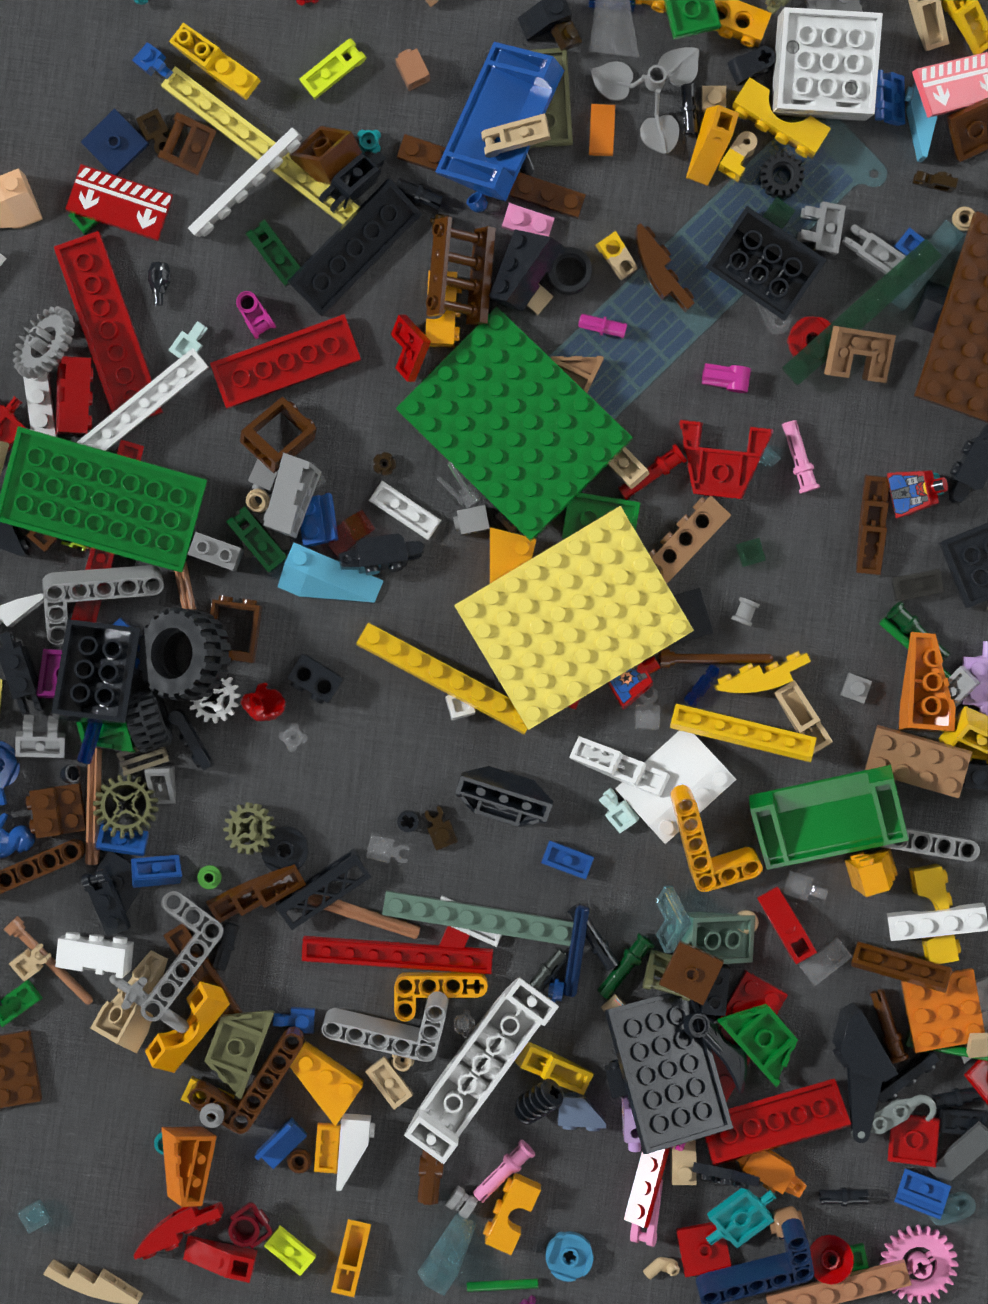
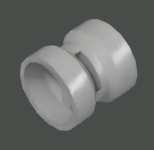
[445,1185,478,1219]

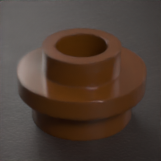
[287,1149,311,1173]

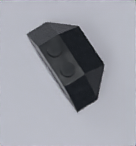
[455,766,553,827]

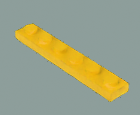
[670,704,817,762]

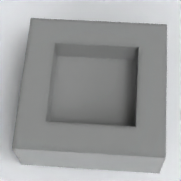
[840,673,872,703]

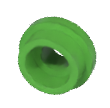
[197,865,222,889]

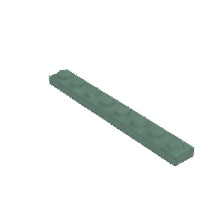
[382,890,574,946]

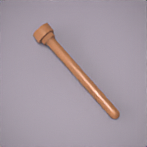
[3,916,93,1005]

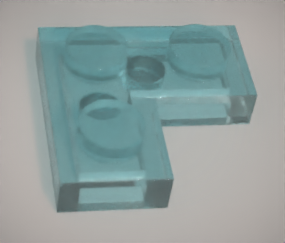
[655,885,692,954]

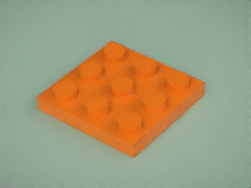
[901,968,985,1053]

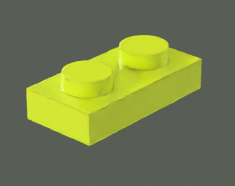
[264,1225,316,1276]

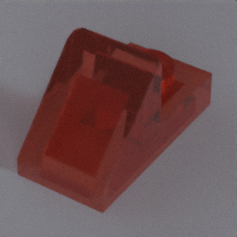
[327,510,376,557]

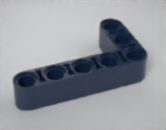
[695,1218,814,1304]

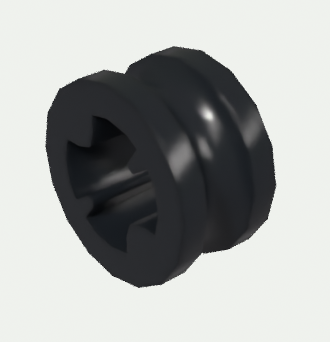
[397,810,419,832]

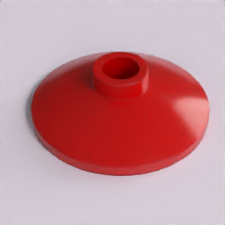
[810,1235,854,1285]

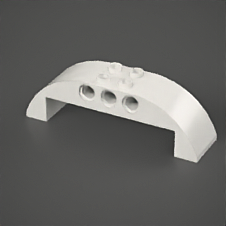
[404,977,559,1164]

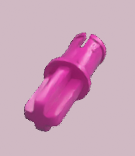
[578,314,627,338]

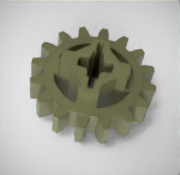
[223,802,276,855]

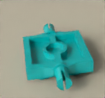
[706,1188,776,1248]

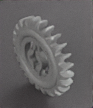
[13,306,75,379]

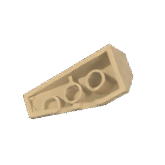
[90,950,168,1053]

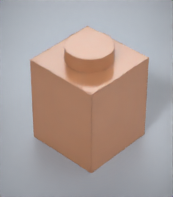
[395,48,430,91]

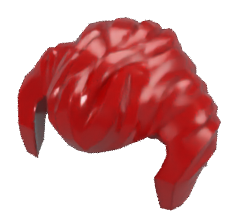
[240,683,286,721]

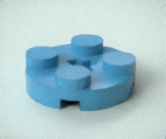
[546,1231,593,1282]

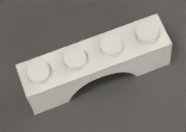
[887,903,988,941]

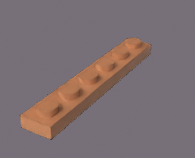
[766,1259,912,1304]

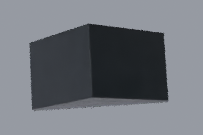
[911,280,949,334]

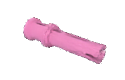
[782,420,820,494]
[473,1139,536,1203]

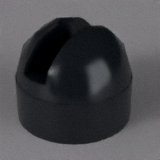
[60,764,81,784]

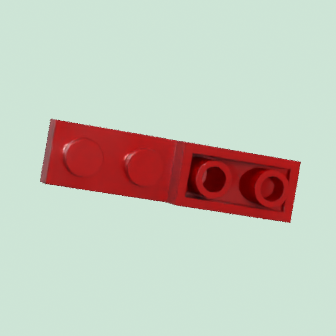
[133,1202,224,1260]

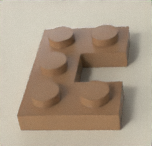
[824,326,896,383]

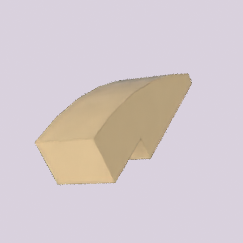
[908,0,949,51]
[774,680,833,755]

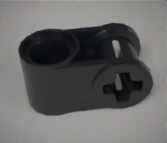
[727,46,776,86]

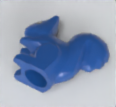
[0,813,35,859]

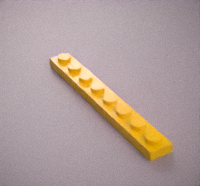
[356,623,528,735]

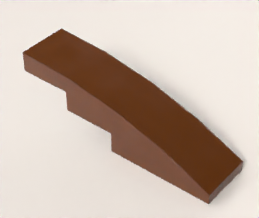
[856,474,889,575]
[206,864,306,923]

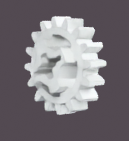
[190,677,241,723]

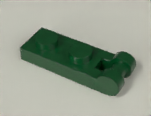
[245,219,301,287]
[226,506,287,573]

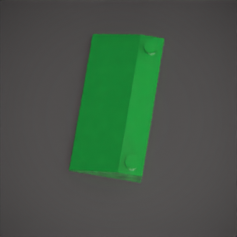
[749,765,909,870]

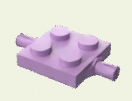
[960,641,988,716]

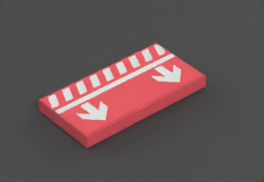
[912,52,988,118]

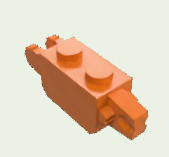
[736,1149,807,1198]

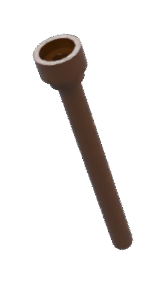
[659,649,773,668]

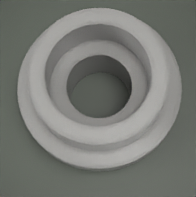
[200,1103,224,1128]

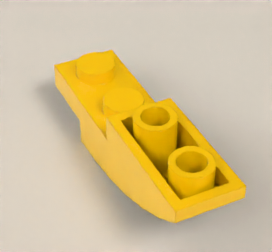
[169,22,261,100]
[714,651,811,693]

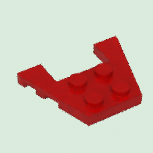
[679,420,773,499]

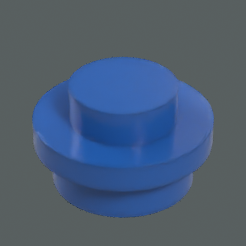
[548,979,565,1003]

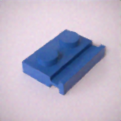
[301,493,339,548]
[894,1168,951,1220]

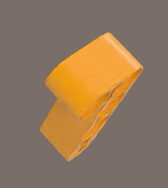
[394,972,488,1022]

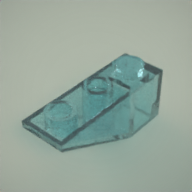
[417,1213,476,1296]

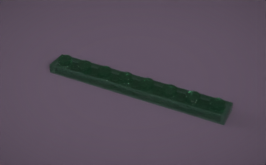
[781,239,942,386]

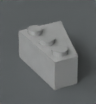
[264,453,322,538]

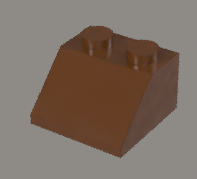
[289,126,362,184]

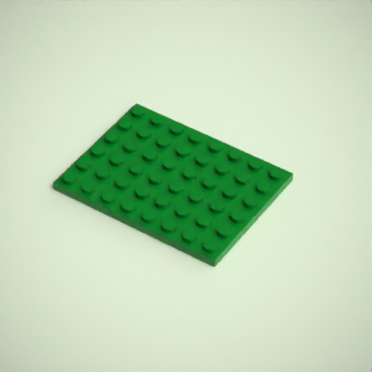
[396,307,633,542]

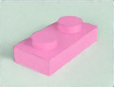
[502,203,555,237]

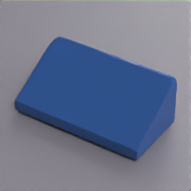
[131,855,182,888]

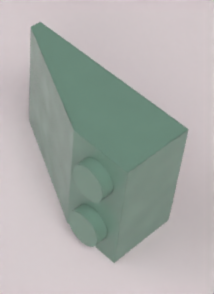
[677,912,755,964]

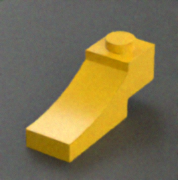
[941,0,988,55]

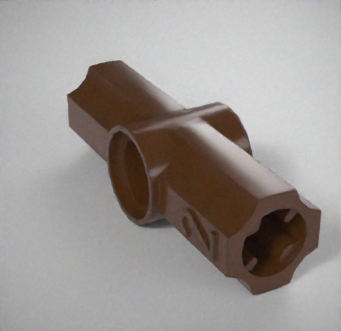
[418,1150,444,1205]

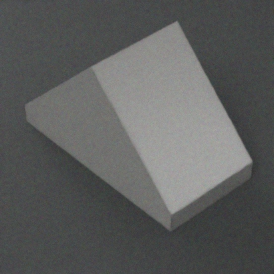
[145,766,176,804]

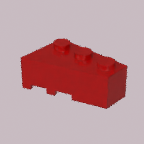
[56,356,93,435]

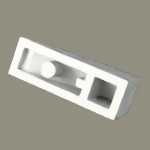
[336,1113,375,1191]

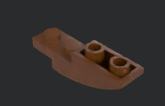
[635,223,695,313]

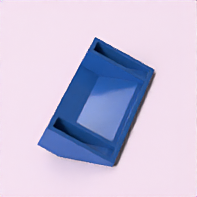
[435,42,565,201]

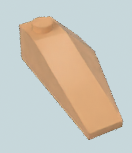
[0,168,43,229]

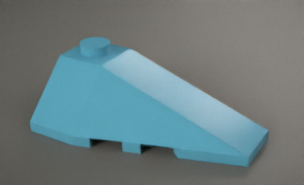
[278,543,384,603]

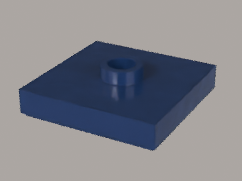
[81,108,149,176]

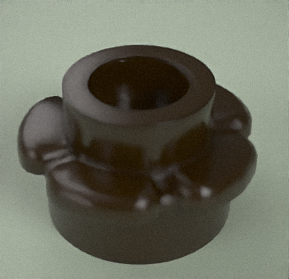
[373,452,396,476]

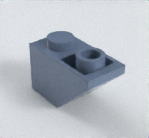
[557,1092,606,1131]

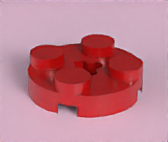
[787,316,833,365]

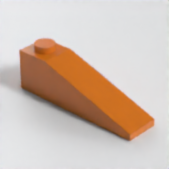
[899,632,956,732]

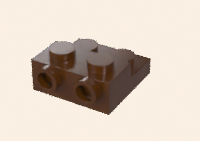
[26,783,86,839]

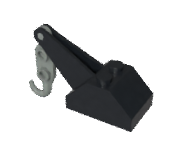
[832,1002,936,1143]

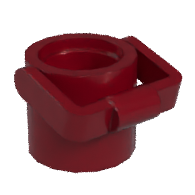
[228,1202,272,1249]

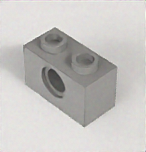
[188,532,245,572]

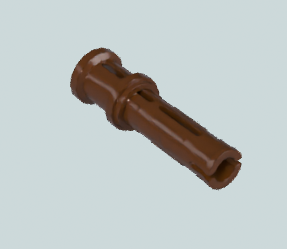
[869,989,909,1063]

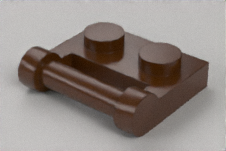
[157,113,216,176]

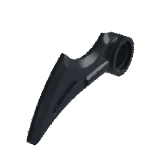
[683,1013,747,1094]

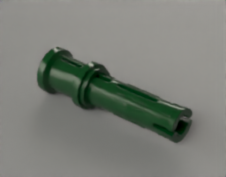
[886,601,950,661]
[597,933,655,1000]

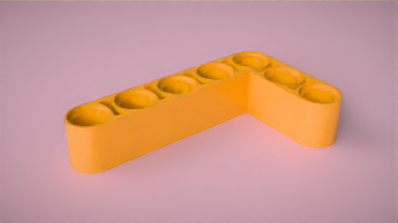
[670,785,763,892]

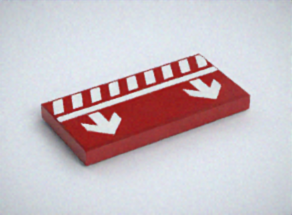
[66,164,173,241]

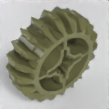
[93,774,159,839]

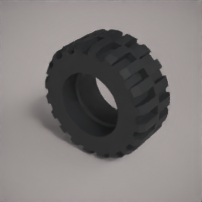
[137,608,231,701]

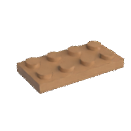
[865,725,972,798]

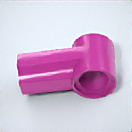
[702,363,751,393]

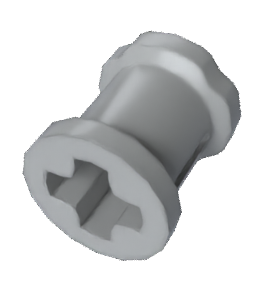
[731,597,760,627]

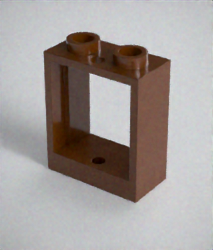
[240,396,317,473]
[210,595,262,663]

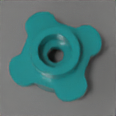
[357,129,381,154]

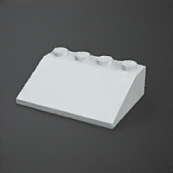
[615,730,736,844]

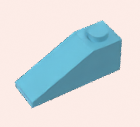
[904,83,937,163]

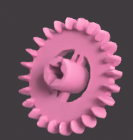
[879,1224,959,1304]

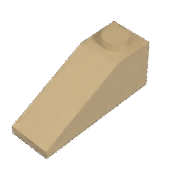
[670,1140,697,1185]

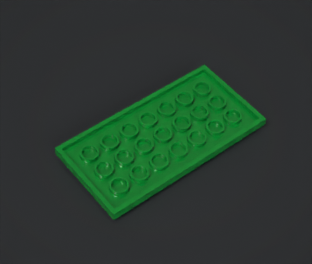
[0,426,208,573]

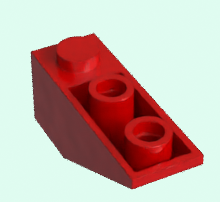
[757,886,817,964]
[183,1235,258,1283]

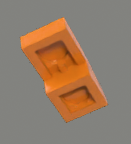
[589,104,615,157]

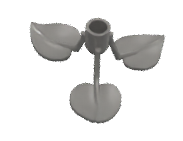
[591,47,699,154]

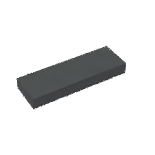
[928,1121,988,1184]

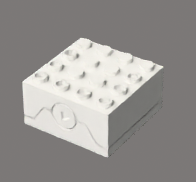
[771,7,883,121]

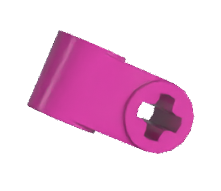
[236,291,276,339]

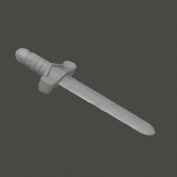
[109,975,189,1033]

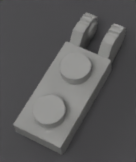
[842,225,910,281]

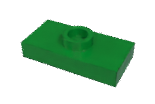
[0,979,42,1027]

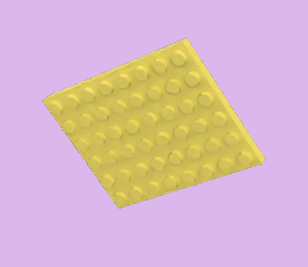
[454,506,694,730]

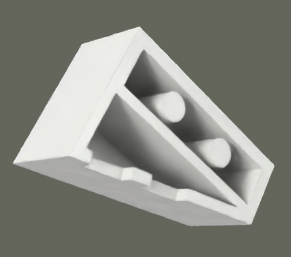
[55,932,134,978]

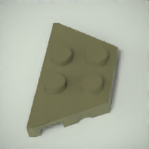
[204,1010,275,1099]

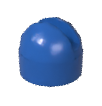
[466,192,488,213]

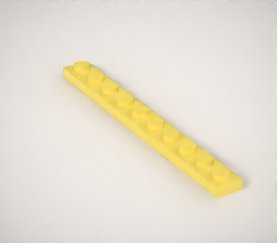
[161,66,360,225]

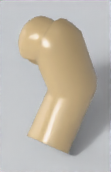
[643,1257,680,1280]

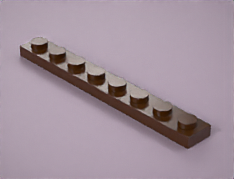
[397,134,586,219]

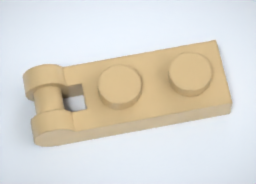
[481,113,551,158]

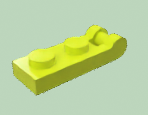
[299,38,367,100]

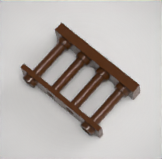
[426,216,496,326]

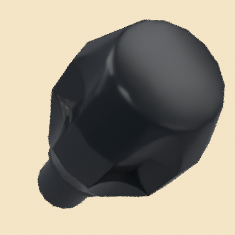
[148,262,170,306]

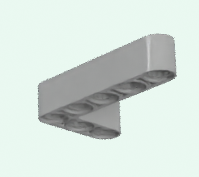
[42,565,164,645]
[880,828,980,862]
[140,891,223,1021]
[322,992,449,1062]

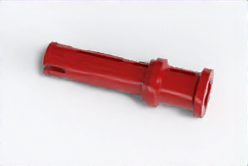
[618,444,687,500]

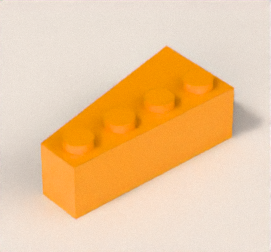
[490,527,537,583]

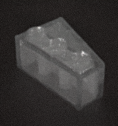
[589,0,640,57]

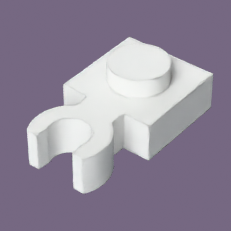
[445,695,475,720]

